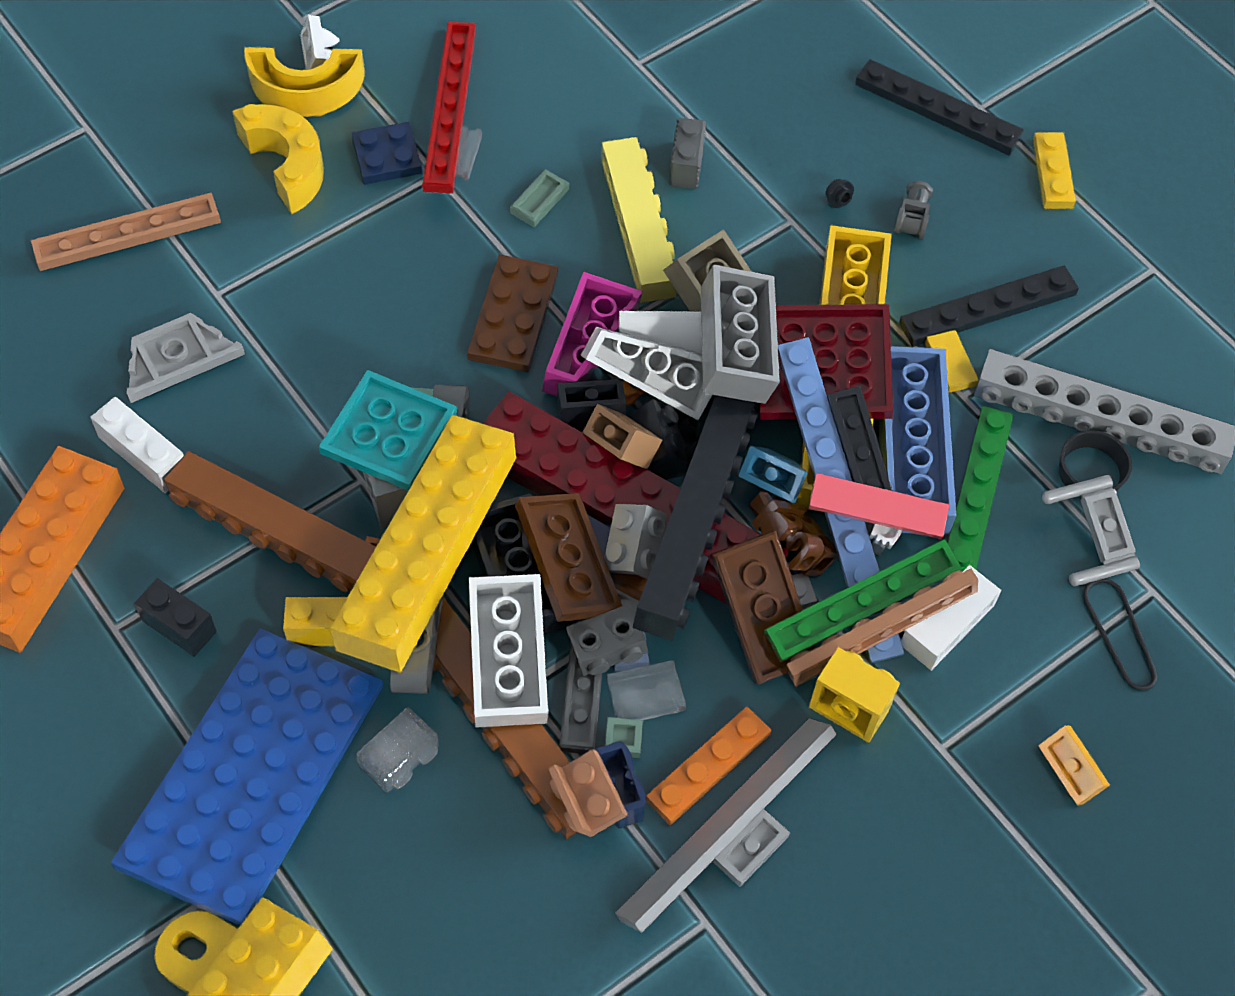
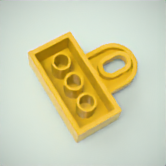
[155,897,333,996]

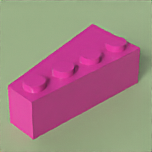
[542,272,643,396]

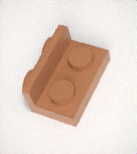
[548,749,628,837]

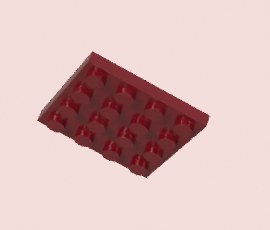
[760,304,893,420]

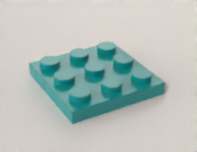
[319,370,457,491]

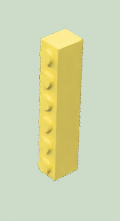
[602,137,677,303]

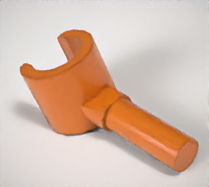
[623,381,646,406]

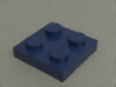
[351,122,422,185]

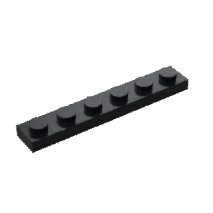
[855,59,1024,156]
[899,265,1079,347]

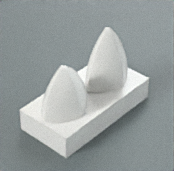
[300,15,339,70]

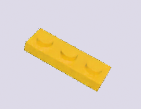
[1033,132,1076,209]

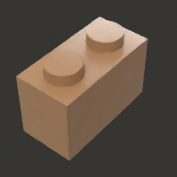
[582,404,662,469]

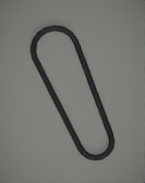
[1083,578,1157,691]

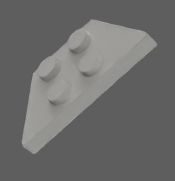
[126,313,245,403]

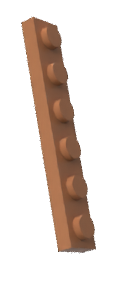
[31,192,221,271]
[787,568,978,687]

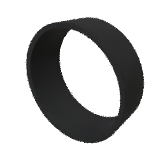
[1059,430,1132,497]

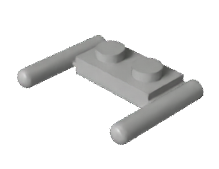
[1042,475,1140,586]

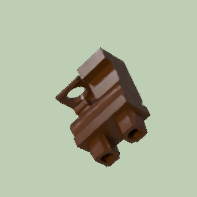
[749,492,838,577]

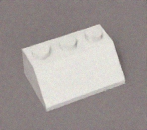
[618,311,702,379]

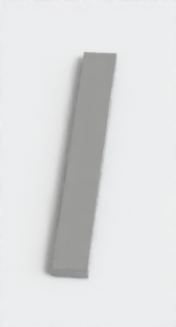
[615,719,836,932]

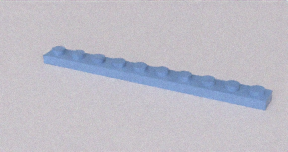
[778,337,904,664]

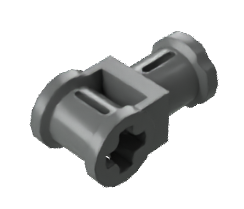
[894,180,933,240]

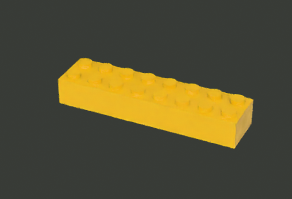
[330,415,516,673]

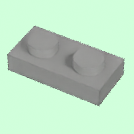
[713,809,790,887]

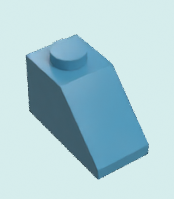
[738,446,808,503]

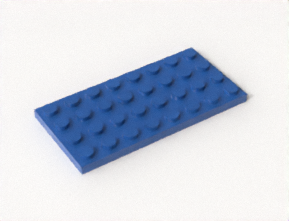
[111,628,383,926]

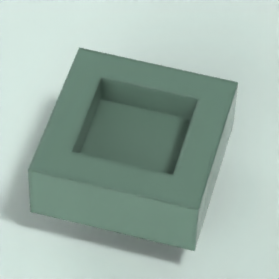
[605,717,643,758]

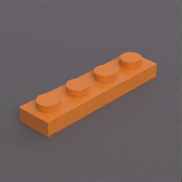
[646,706,772,826]

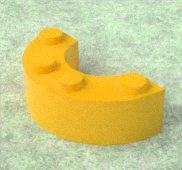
[244,47,365,117]
[232,104,324,214]

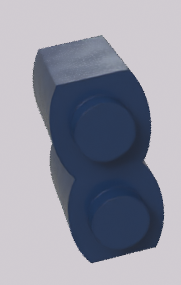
[596,741,646,829]

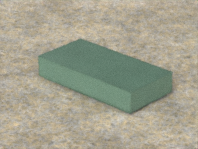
[510,169,569,227]

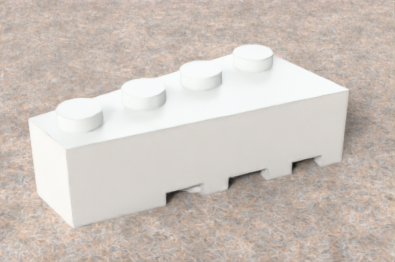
[581,327,712,420]

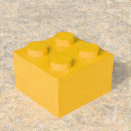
[809,647,900,743]

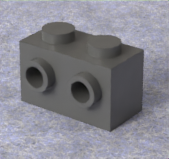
[566,603,648,676]

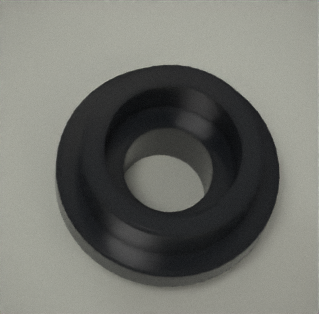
[825,179,854,208]

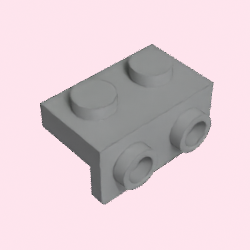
[604,504,667,579]

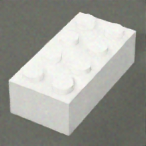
[469,574,548,727]

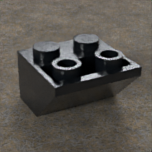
[627,399,700,480]

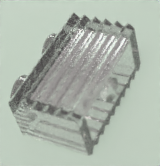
[356,707,439,793]

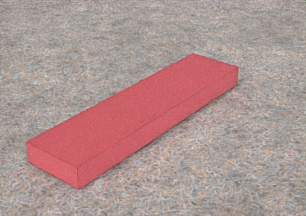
[808,473,949,539]

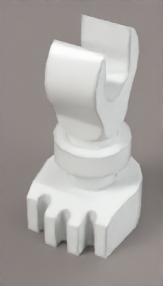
[869,524,902,557]

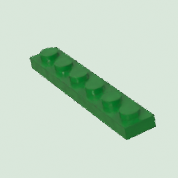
[947,406,1014,572]
[764,539,962,662]

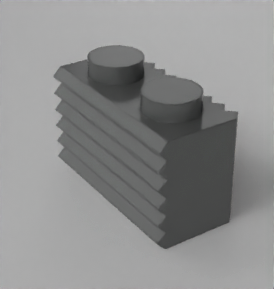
[669,118,706,189]

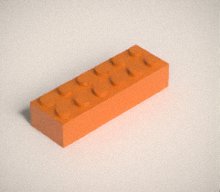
[0,446,125,653]

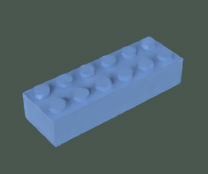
[878,346,956,535]

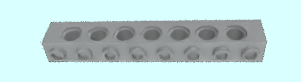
[974,349,1235,474]

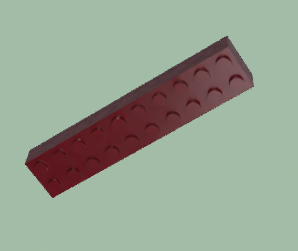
[483,391,789,605]

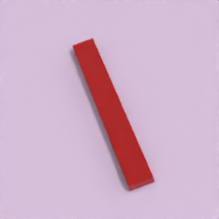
[422,22,476,194]

